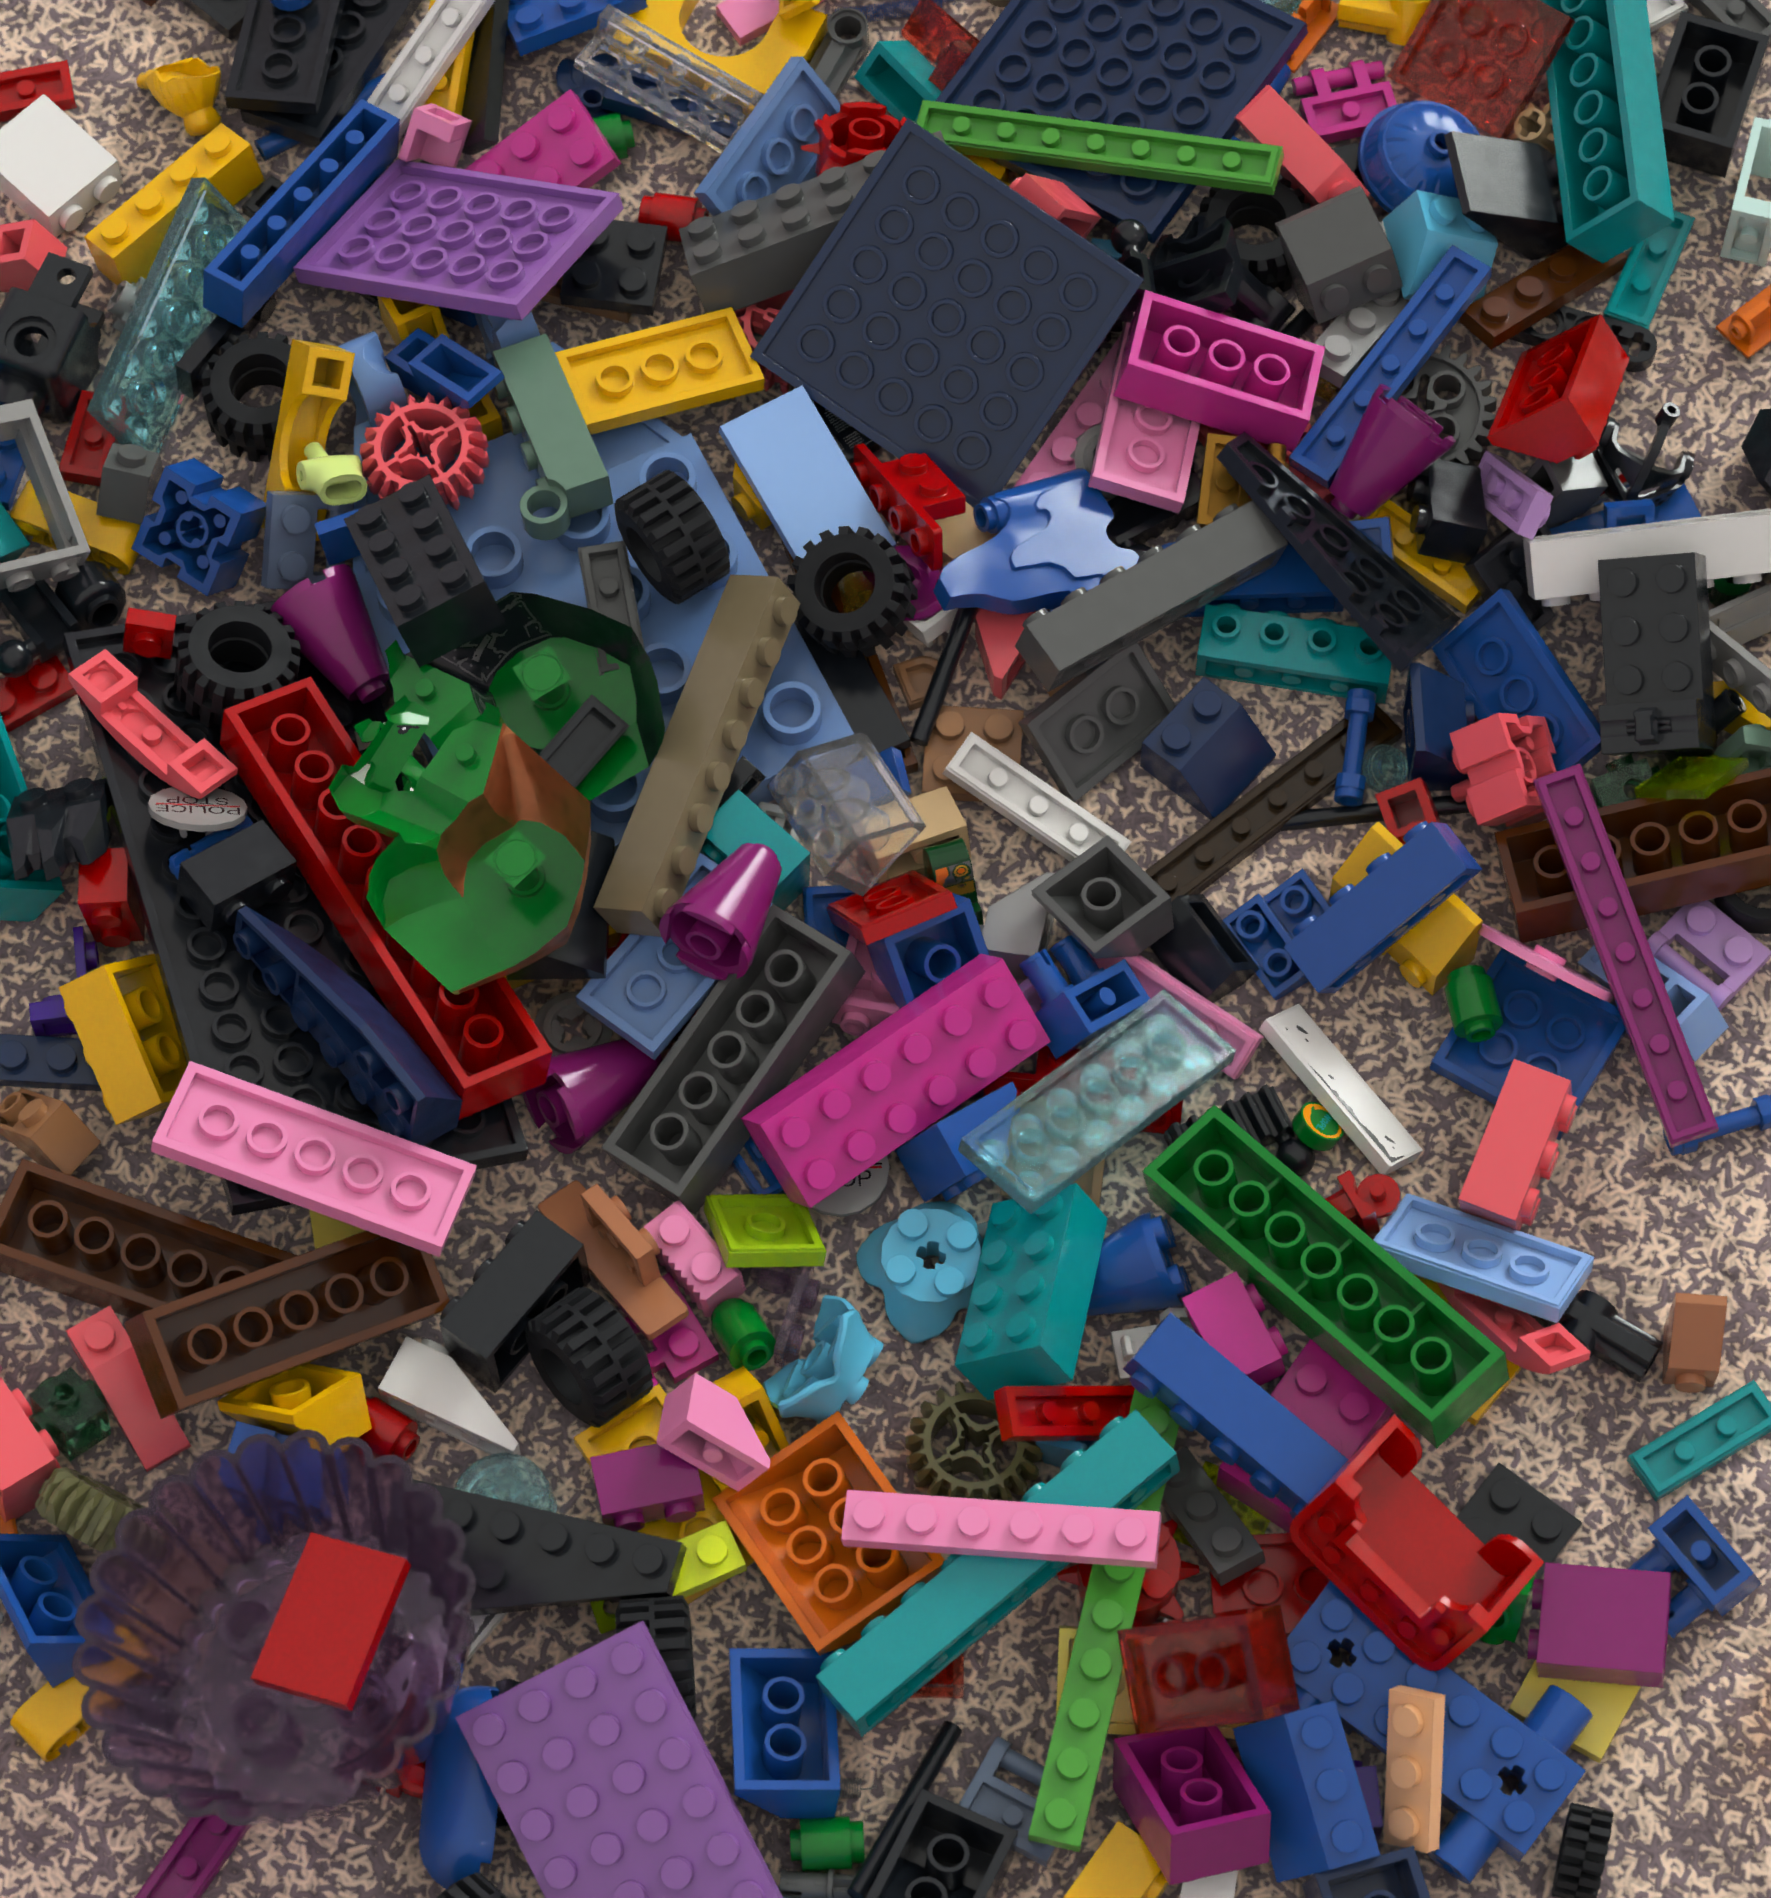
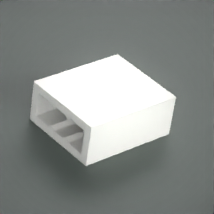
[0,94,123,238]

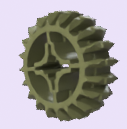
[905,1381,1043,1501]
[35,1467,173,1570]

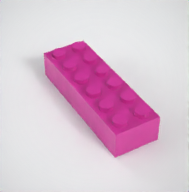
[741,954,1051,1208]

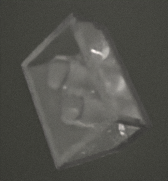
[767,732,926,896]

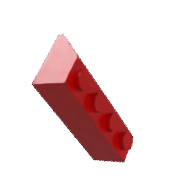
[1487,314,1630,464]

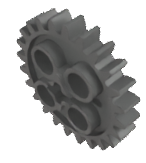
[1397,344,1497,465]

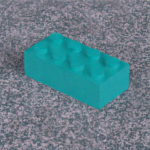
[955,1183,1108,1400]

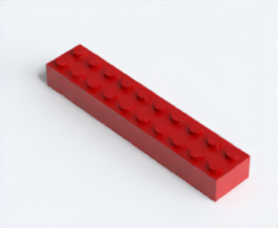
[220,676,553,1120]

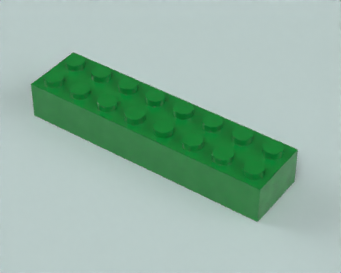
[1142,1105,1509,1448]

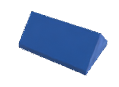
[0,1534,121,1688]

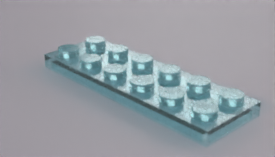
[87,177,247,453]
[958,989,1236,1214]

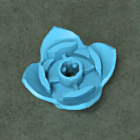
[856,1201,984,1344]
[762,1295,884,1424]

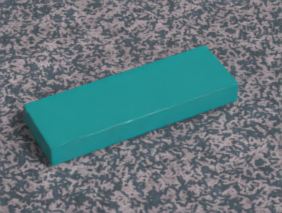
[1603,210,1695,330]
[1627,1380,1771,1501]

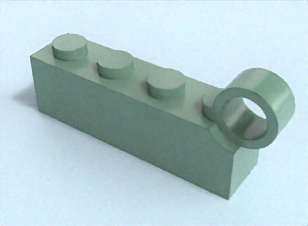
[493,334,614,540]

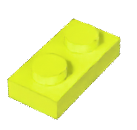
[672,1520,747,1598]

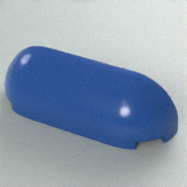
[419,1685,499,1889]

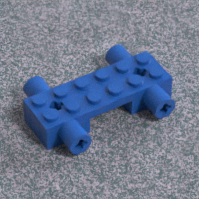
[1260,1580,1593,1884]

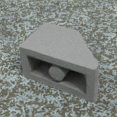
[979,872,1055,980]

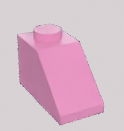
[656,1373,771,1492]

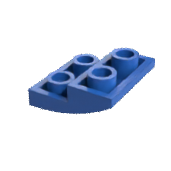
[1223,868,1331,1000]

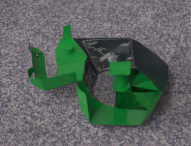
[354,592,665,801]

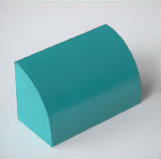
[854,40,949,122]

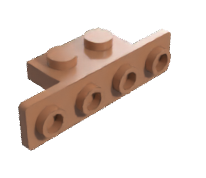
[538,1180,689,1340]

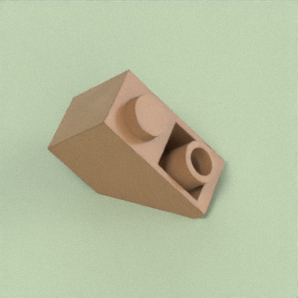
[0,1088,101,1175]

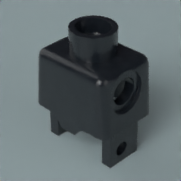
[0,252,105,424]

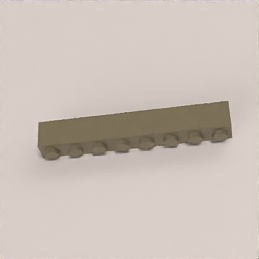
[593,574,800,937]

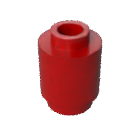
[638,192,709,243]
[353,1396,420,1465]

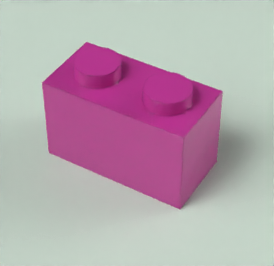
[1181,1271,1289,1386]

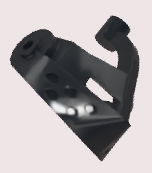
[1592,402,1695,507]

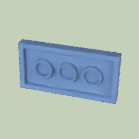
[694,57,841,216]
[575,853,773,1060]

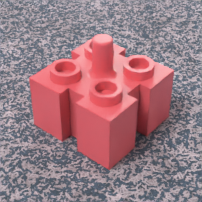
[1449,713,1557,827]

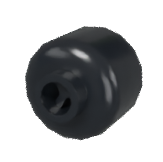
[55,561,126,630]

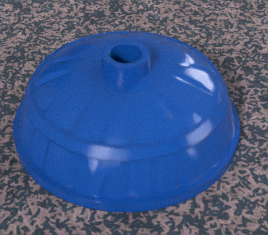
[1358,100,1480,213]

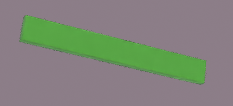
[916,100,1284,195]

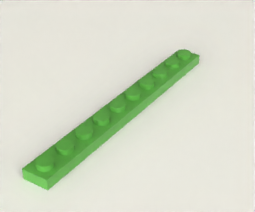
[1028,1389,1180,1852]

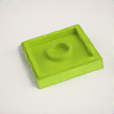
[703,1194,826,1268]

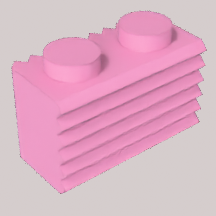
[644,1200,746,1317]

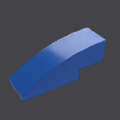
[384,328,505,409]

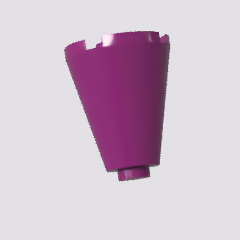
[1329,383,1456,520]
[270,564,390,704]
[659,843,782,980]
[522,1038,662,1154]

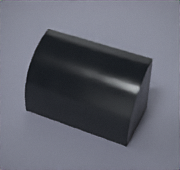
[1150,894,1259,1003]

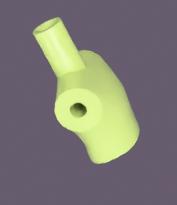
[296,442,367,506]

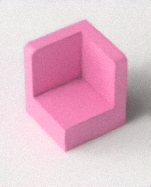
[398,103,472,168]

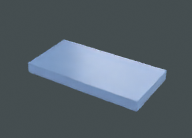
[719,385,896,560]
[1373,1193,1594,1323]

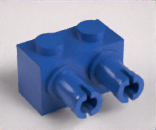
[1019,935,1151,1059]
[1628,1495,1761,1639]

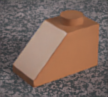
[1662,1293,1727,1393]

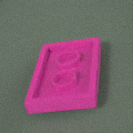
[465,89,622,188]

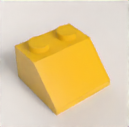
[217,1364,372,1451]

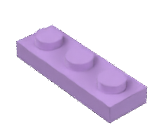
[1478,451,1554,540]

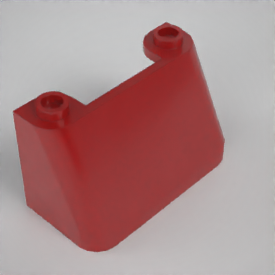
[1290,1414,1544,1671]

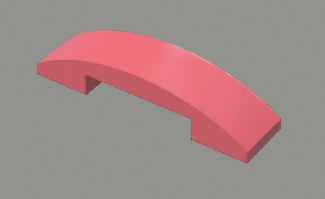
[68,649,238,799]
[1437,1282,1591,1374]

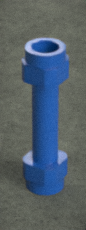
[1334,688,1376,807]
[1663,1094,1771,1156]

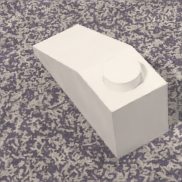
[378,1336,521,1467]

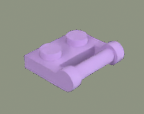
[1647,900,1771,1011]

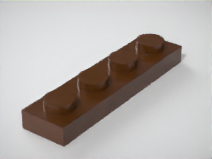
[1459,244,1628,350]

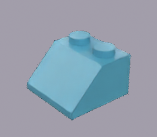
[1382,190,1498,303]

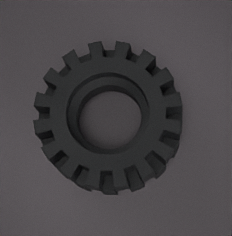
[1552,1802,1613,1898]

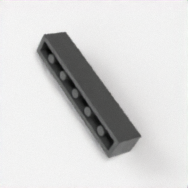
[1015,500,1288,692]

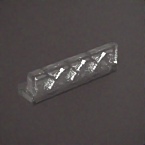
[573,4,764,154]

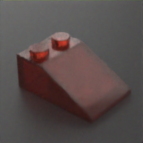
[1117,1604,1300,1734]

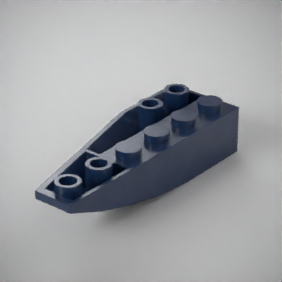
[233,906,462,1146]

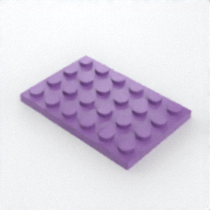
[293,159,624,321]
[455,1621,783,1898]

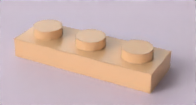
[1383,1685,1445,1853]

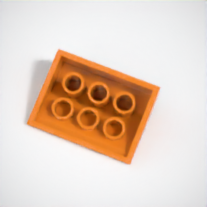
[712,1411,945,1656]

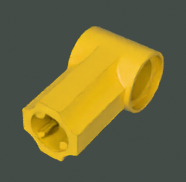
[1337,0,1431,46]

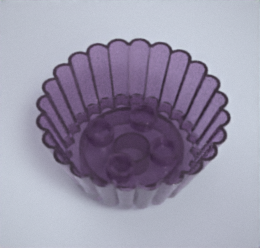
[72,1429,476,1826]

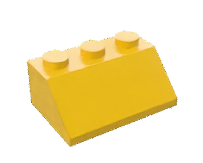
[1329,821,1483,996]
[58,954,187,1125]

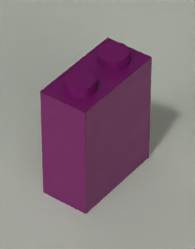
[1527,1562,1672,1688]

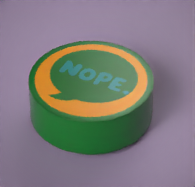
[1292,1102,1344,1151]

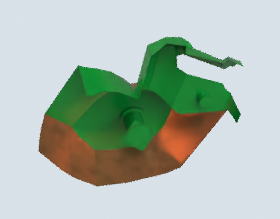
[328,695,591,994]

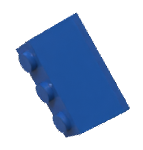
[728,1648,841,1819]
[1233,1700,1380,1883]

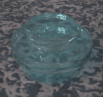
[1362,744,1409,793]

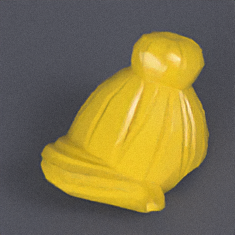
[136,57,221,136]

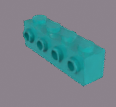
[1195,603,1392,704]

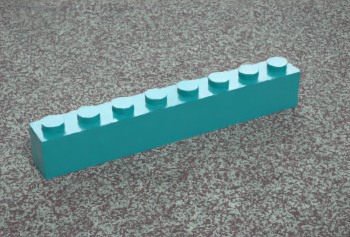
[816,1409,1180,1737]

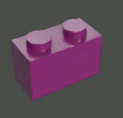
[590,1444,705,1531]

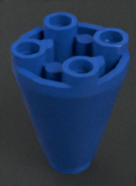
[1087,1211,1193,1316]

